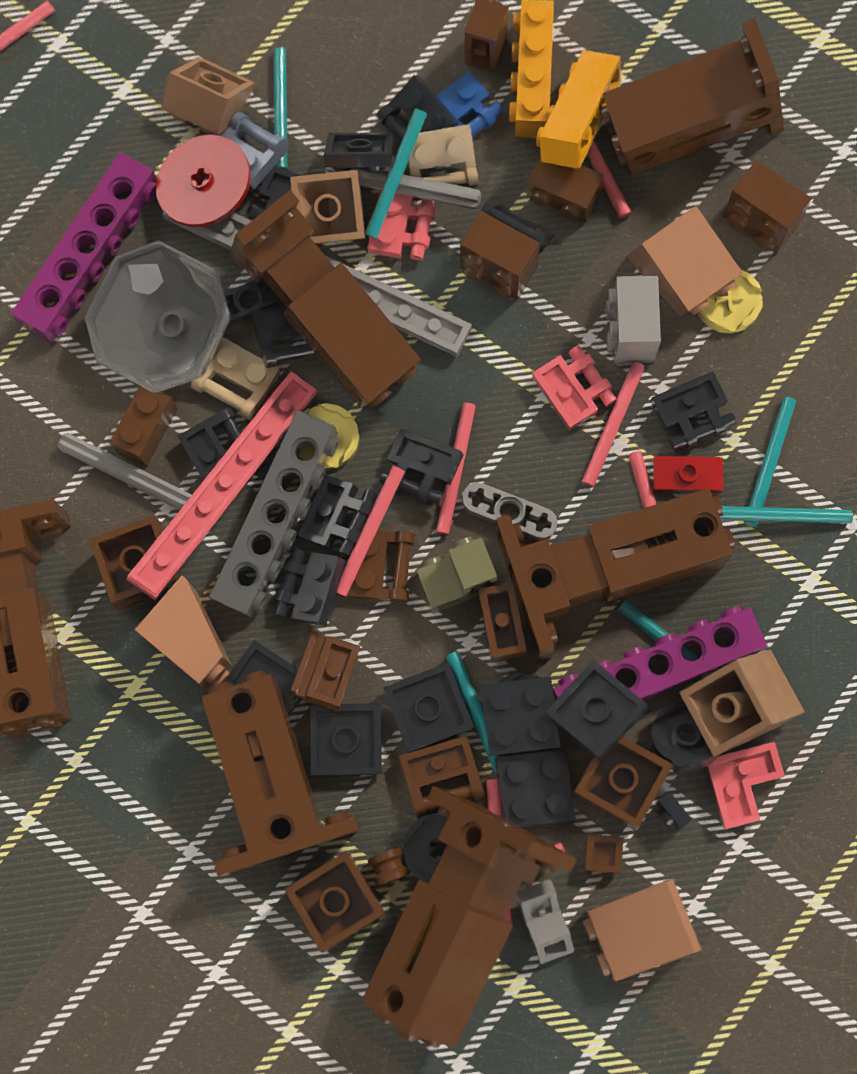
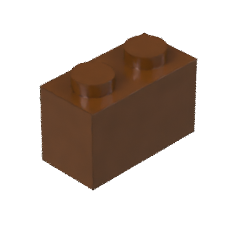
[464,0,509,73]
[526,155,604,222]
[109,383,178,467]
[478,582,527,664]

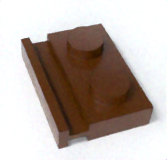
[290,630,360,712]

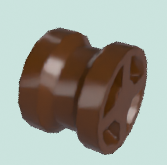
[367,847,410,887]

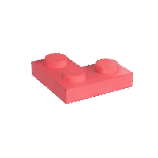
[706,742,785,830]

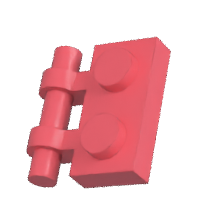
[368,190,436,261]
[532,345,617,431]

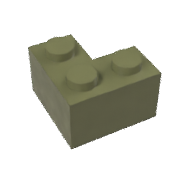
[417,537,497,614]

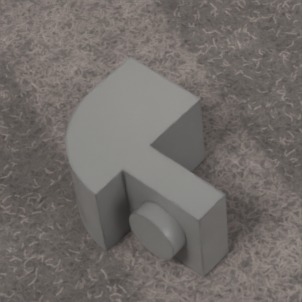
[516,879,574,964]

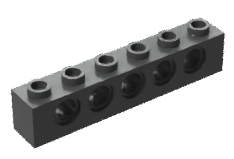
[209,410,340,618]

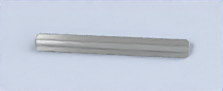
[326,167,481,210]
[58,433,192,510]

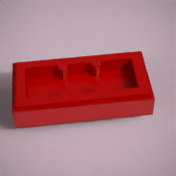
[653,456,723,493]

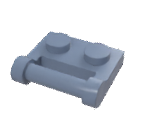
[222,112,289,189]

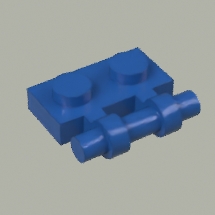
[437,71,504,141]

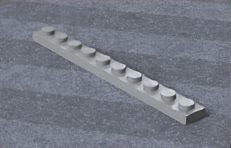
[162,211,472,357]

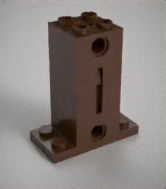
[600,18,784,176]
[201,670,360,877]

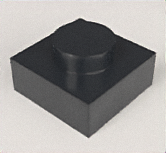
[655,791,692,831]

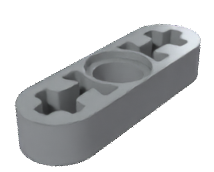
[463,483,557,541]

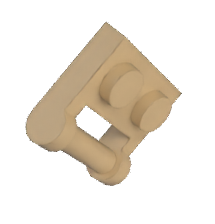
[408,124,479,186]
[191,337,281,420]

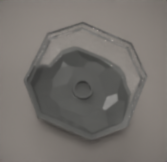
[85,240,231,393]

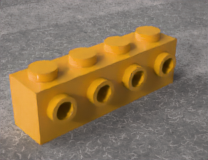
[509,0,554,138]
[536,50,621,169]

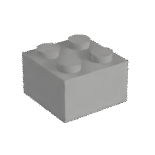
[606,276,661,364]

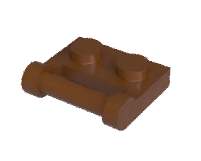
[347,529,416,603]
[399,736,485,818]

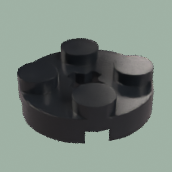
[651,702,720,773]
[403,813,448,883]

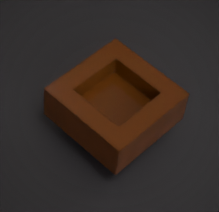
[584,834,624,874]

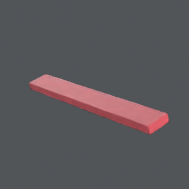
[127,371,318,600]

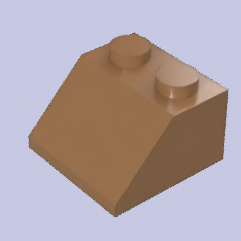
[161,57,255,135]
[290,170,366,244]

